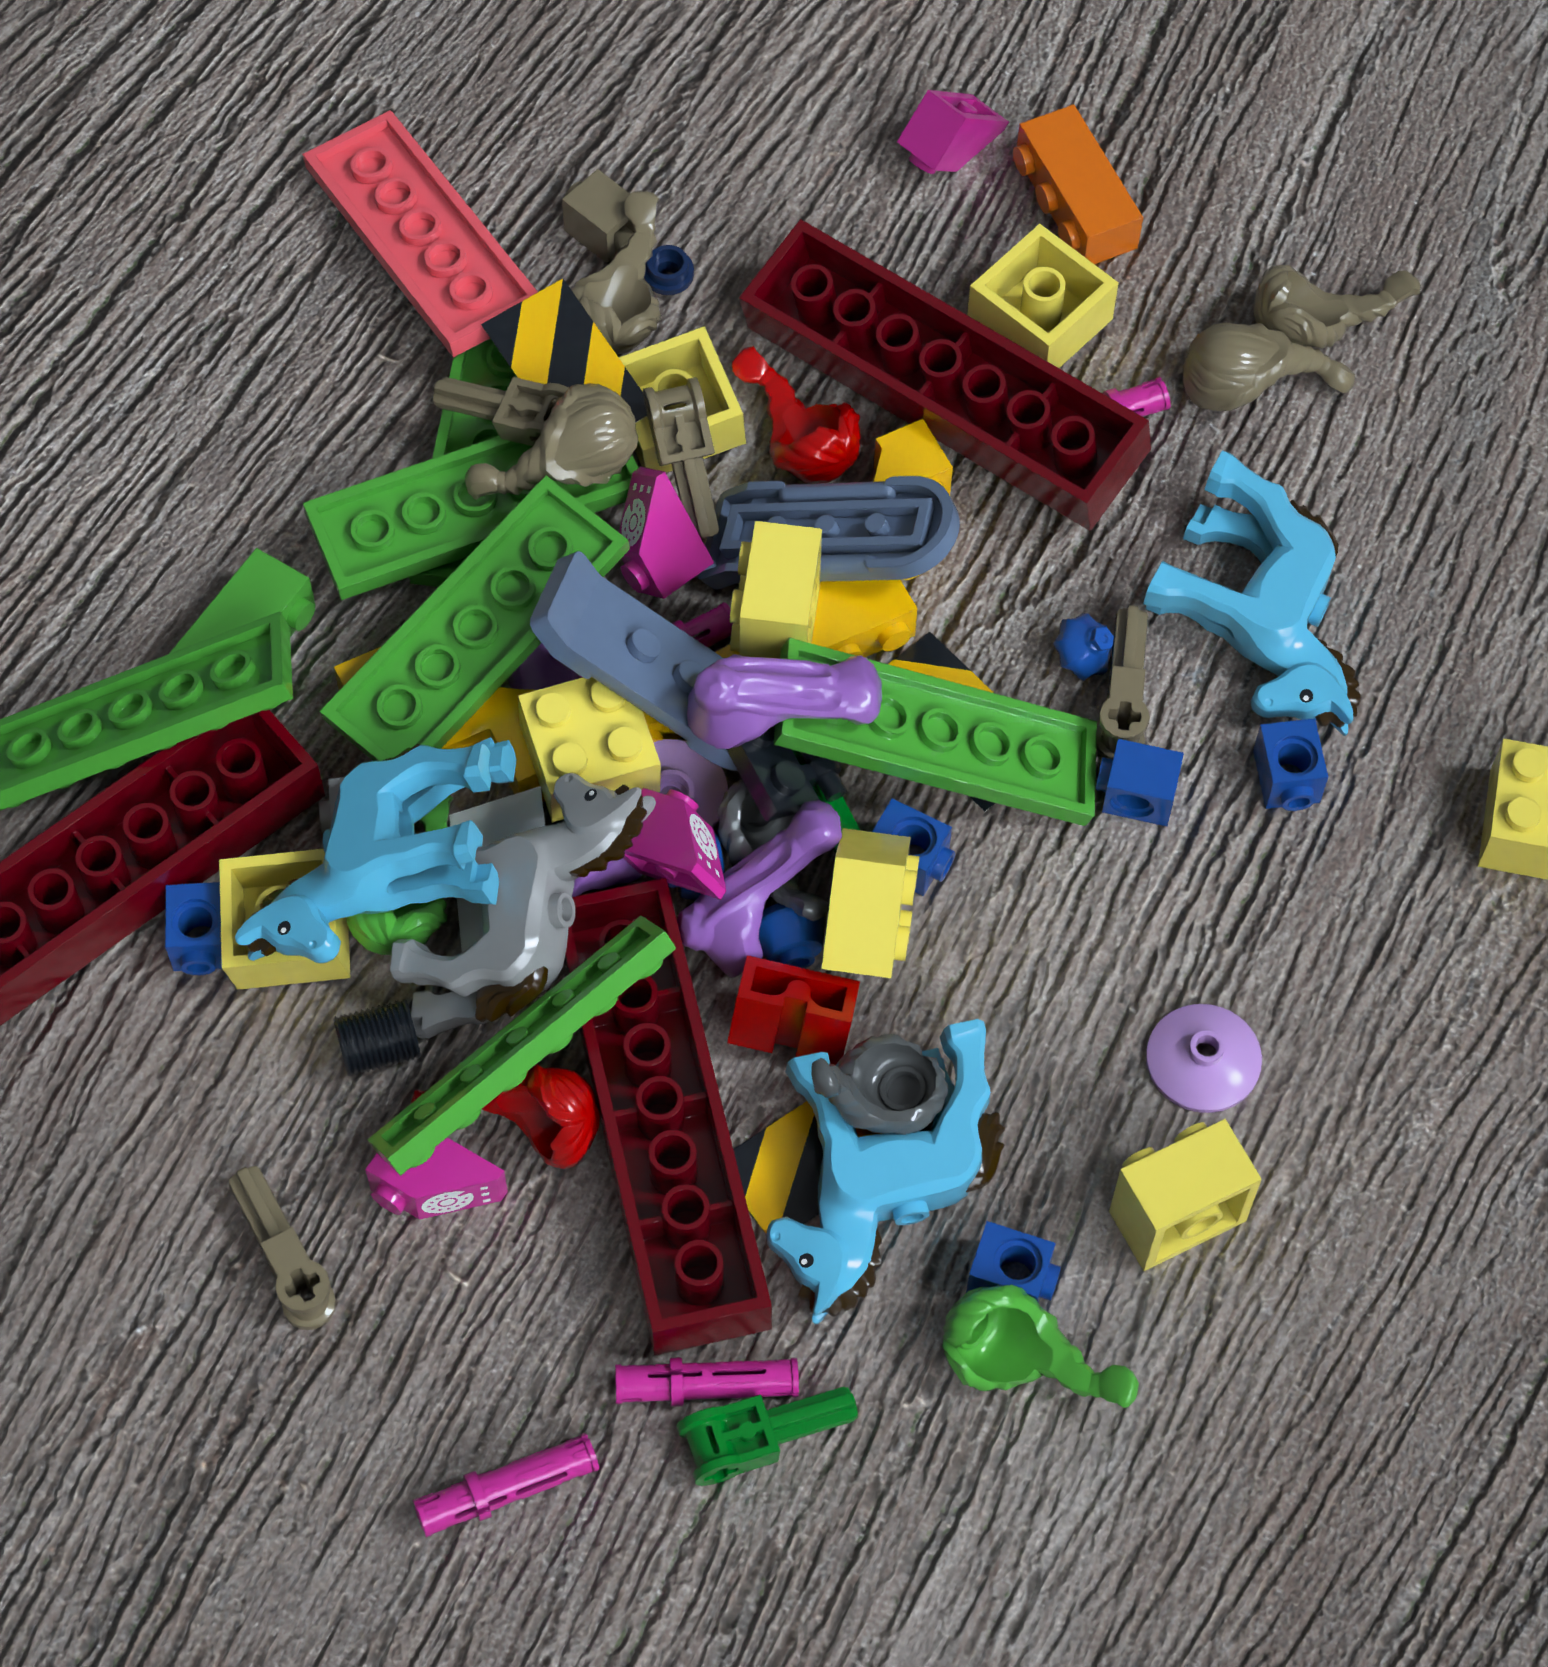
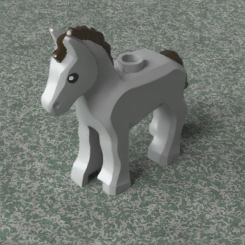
[390,773,656,1038]

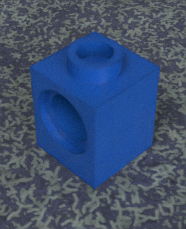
[1253,718,1328,811]
[1095,739,1184,826]
[872,798,956,896]
[165,882,222,975]
[966,1221,1061,1302]

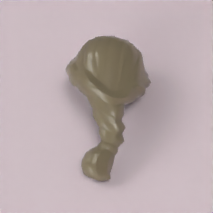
[571,191,662,354]
[1253,265,1421,349]
[1183,323,1355,411]
[465,383,638,500]

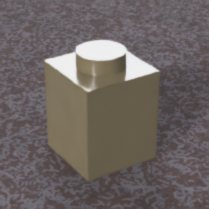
[562,169,635,264]

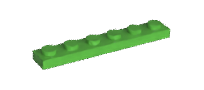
[367,916,676,1176]

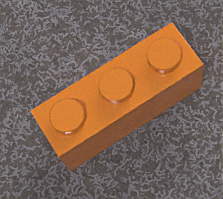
[1013,104,1143,264]

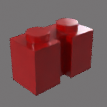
[727,955,860,1065]

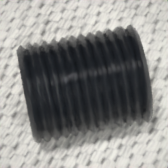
[333,999,421,1077]

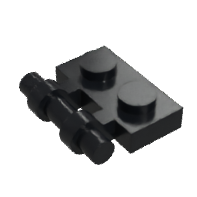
[726,725,847,822]

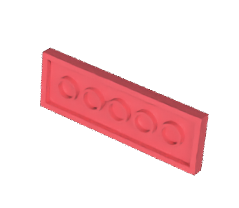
[302,110,538,358]

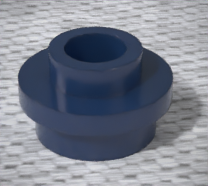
[643,245,694,295]

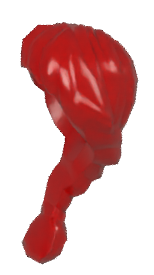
[732,346,861,484]
[411,1064,600,1169]

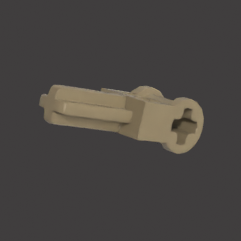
[432,377,569,446]
[643,377,719,539]
[1096,605,1150,759]
[229,1166,336,1330]

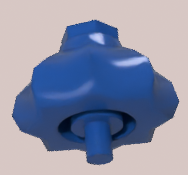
[1053,613,1114,681]

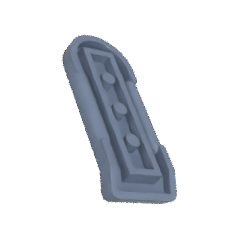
[698,476,960,590]
[530,551,738,771]

